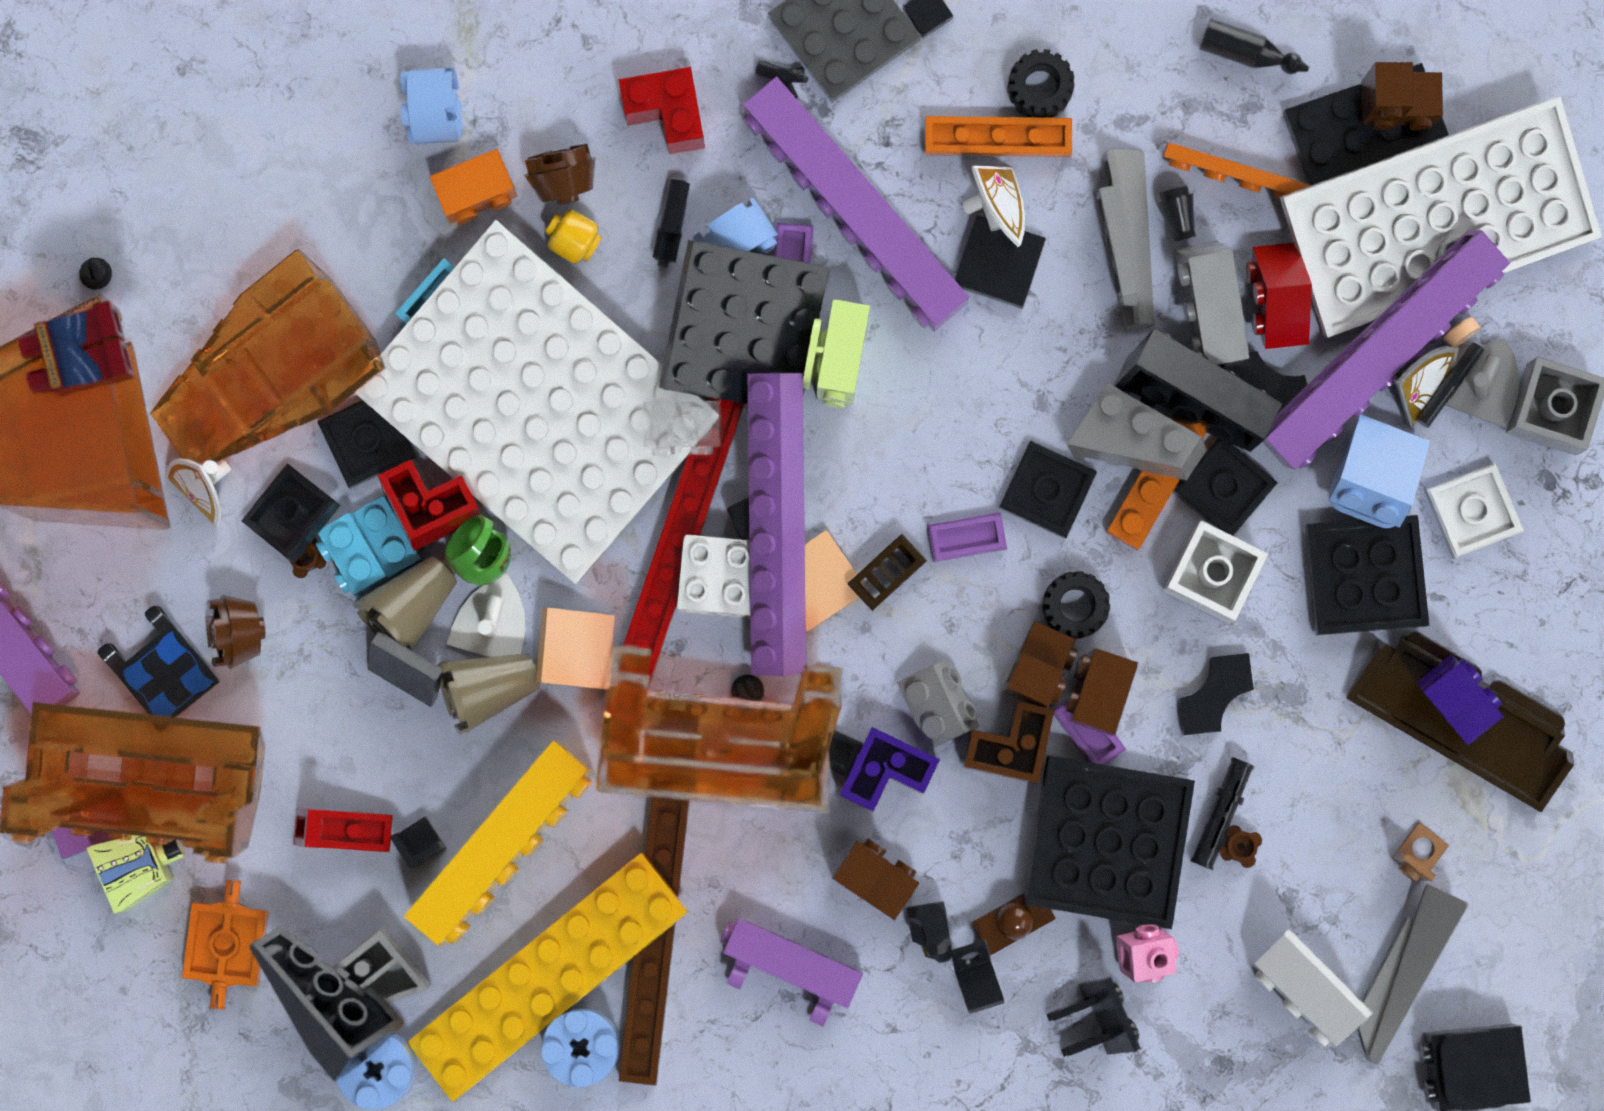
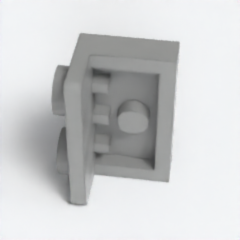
[897,660,979,750]

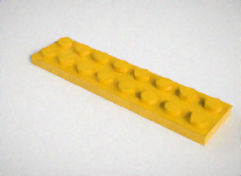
[407,853,689,1102]

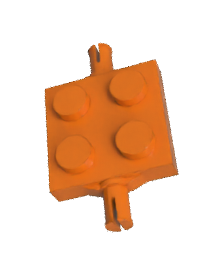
[182,880,269,1010]

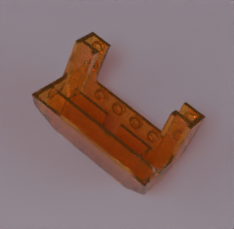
[596,645,842,813]
[0,702,265,863]

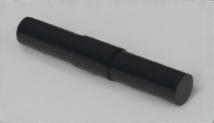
[1416,342,1484,428]

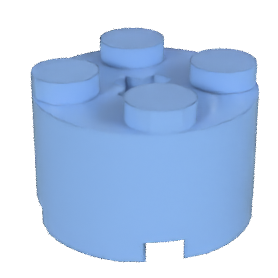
[400,67,462,145]
[692,198,778,255]
[541,1008,620,1087]
[337,1033,417,1110]

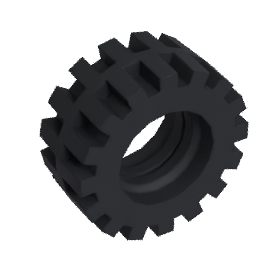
[1008,49,1075,118]
[1042,571,1111,639]

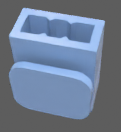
[1328,414,1430,528]

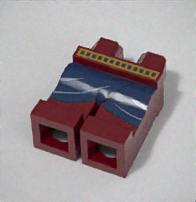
[17,300,135,397]

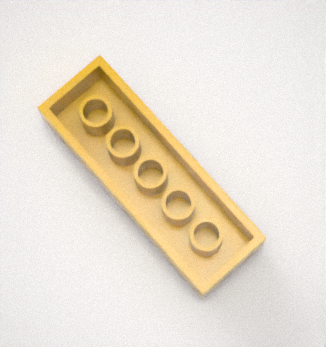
[403,740,593,946]

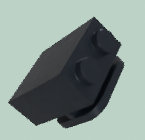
[1419,1023,1531,1111]

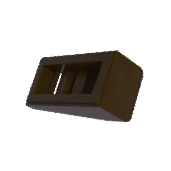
[847,534,927,611]

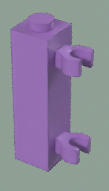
[720,917,863,1027]

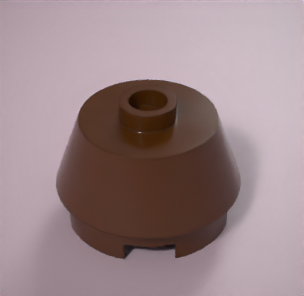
[524,144,596,205]
[205,595,266,669]

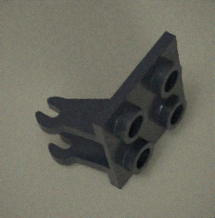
[1046,977,1141,1057]

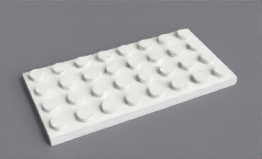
[1280,97,1602,338]

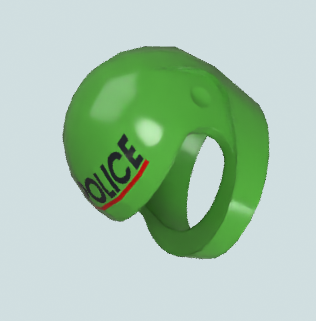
[445,515,511,585]

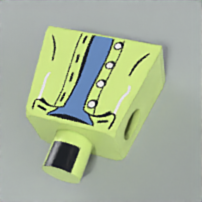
[86,832,186,914]

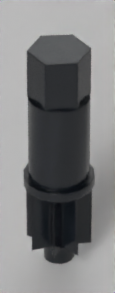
[653,179,690,268]

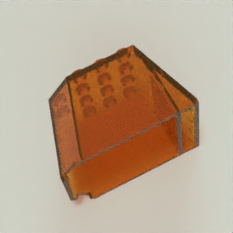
[0,295,171,530]

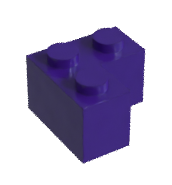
[1416,655,1504,745]
[839,727,940,812]

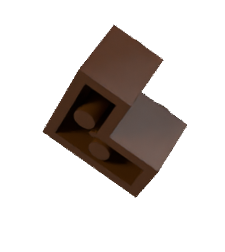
[1361,62,1443,130]
[1002,621,1078,707]
[1065,648,1139,736]
[962,701,1055,784]
[832,838,920,921]

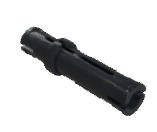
[1190,757,1255,870]

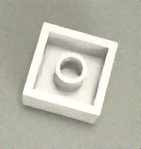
[1162,520,1268,624]

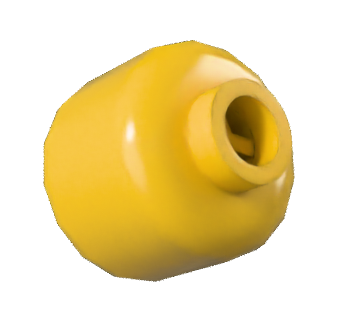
[544,209,602,264]

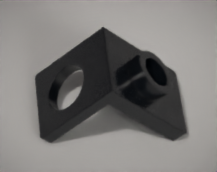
[950,940,1004,1014]

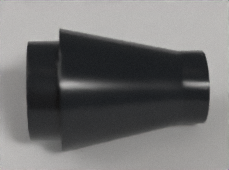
[1158,185,1196,242]

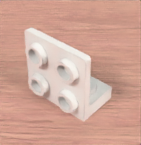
[677,535,750,619]

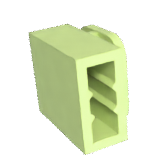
[803,299,870,408]

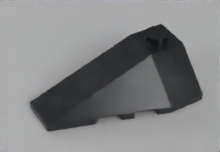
[249,927,404,1082]

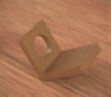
[1392,823,1449,882]

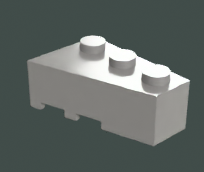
[1174,241,1249,365]
[1067,383,1207,481]
[332,926,431,1004]

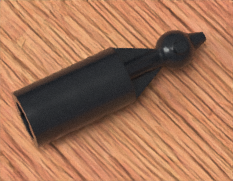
[1199,18,1310,75]

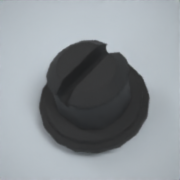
[79,257,112,290]
[731,674,764,708]

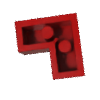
[618,67,705,155]
[1246,242,1312,349]
[377,460,480,551]

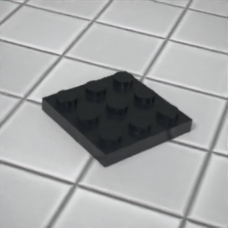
[1305,515,1430,636]

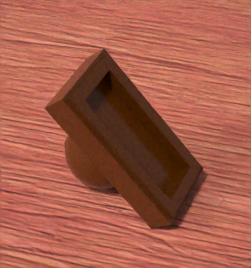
[972,892,1056,956]

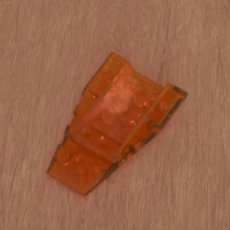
[150,249,386,466]

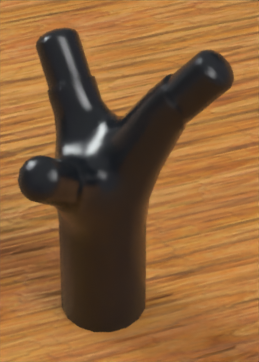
[755,60,809,99]

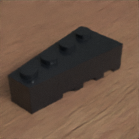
[1113,328,1282,452]

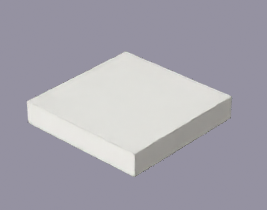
[1424,463,1524,559]

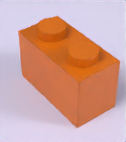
[429,148,518,225]

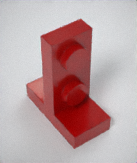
[293,808,393,852]

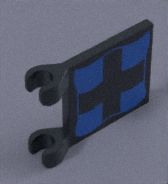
[97,606,220,729]

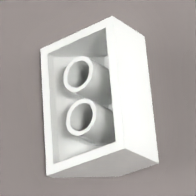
[1253,929,1372,1048]

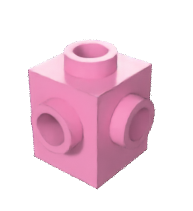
[1116,925,1179,983]

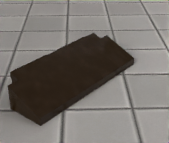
[1346,631,1574,812]

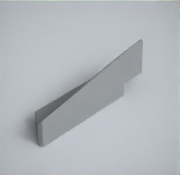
[1096,148,1154,332]
[1357,884,1469,1065]

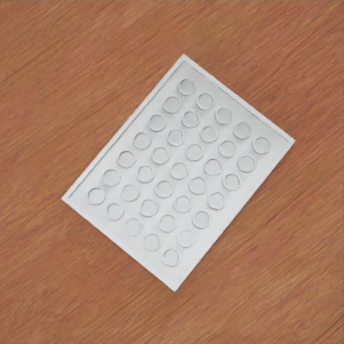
[351,220,722,584]

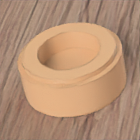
[1443,317,1481,347]

